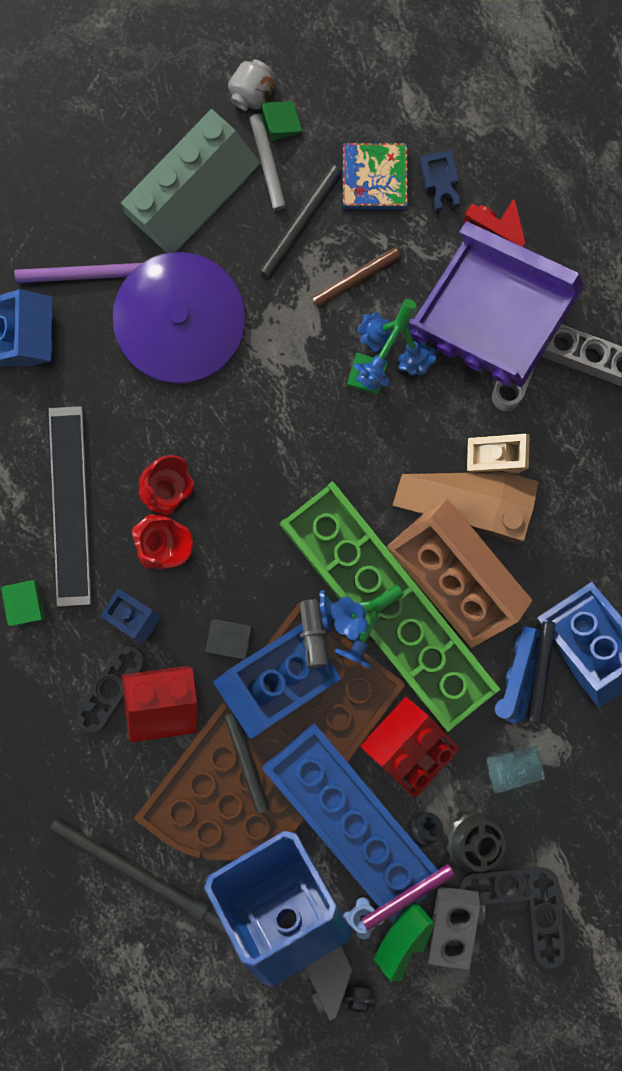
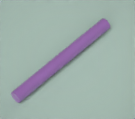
[15,263,142,283]

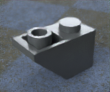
[300,946,352,1020]

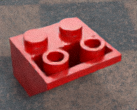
[360,697,460,798]

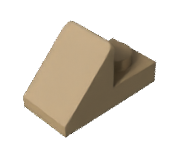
[467,434,529,474]

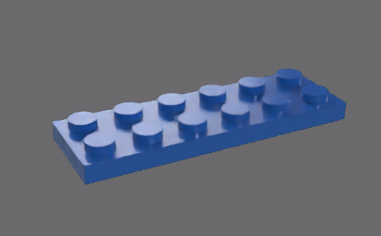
[261,723,438,923]

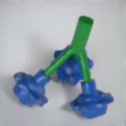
[353,299,437,391]

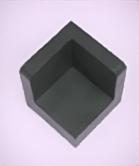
[205,619,253,660]

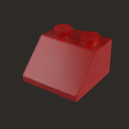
[121,666,197,742]

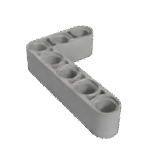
[491,324,622,411]

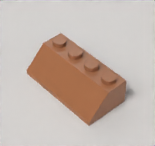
[386,498,532,648]

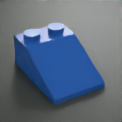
[537,582,622,708]
[213,624,342,739]

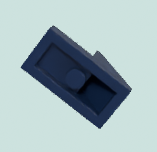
[100,589,162,645]

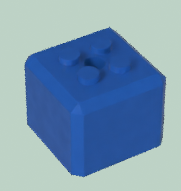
[204,831,352,987]

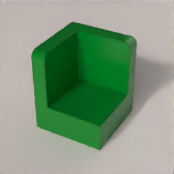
[1,580,46,626]

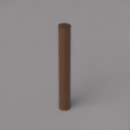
[311,247,401,309]

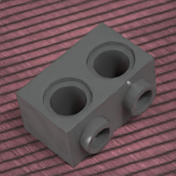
[428,886,485,970]

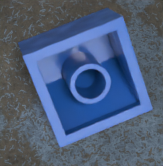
[0,289,53,366]

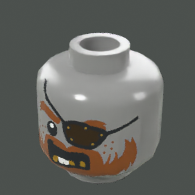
[228,60,276,111]

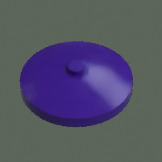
[113,252,245,385]

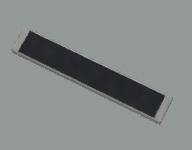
[49,407,92,607]

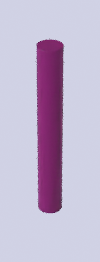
[361,864,455,931]

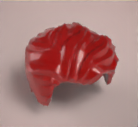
[138,455,194,516]
[132,514,194,569]

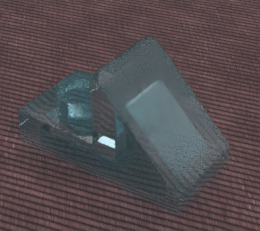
[487,746,545,793]

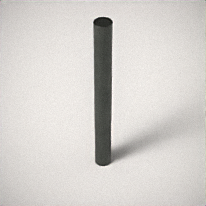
[259,165,342,278]

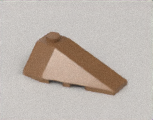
[392,472,538,545]

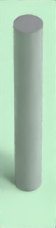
[250,114,286,211]

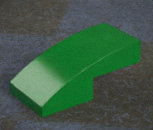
[373,903,435,982]

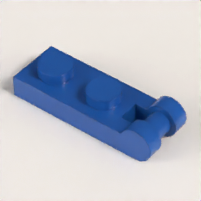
[495,626,541,724]

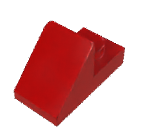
[462,199,525,247]

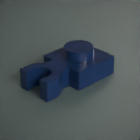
[419,150,460,212]

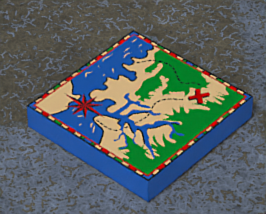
[342,143,408,210]

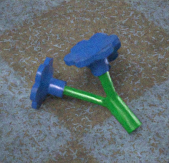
[320,585,404,670]

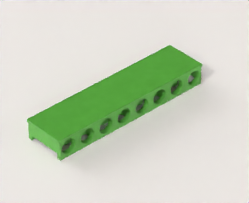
[279,481,501,733]

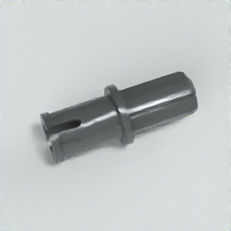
[300,599,328,669]

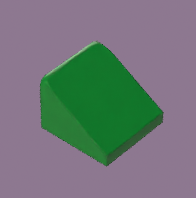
[262,101,302,142]

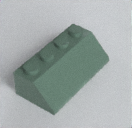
[121,109,261,253]

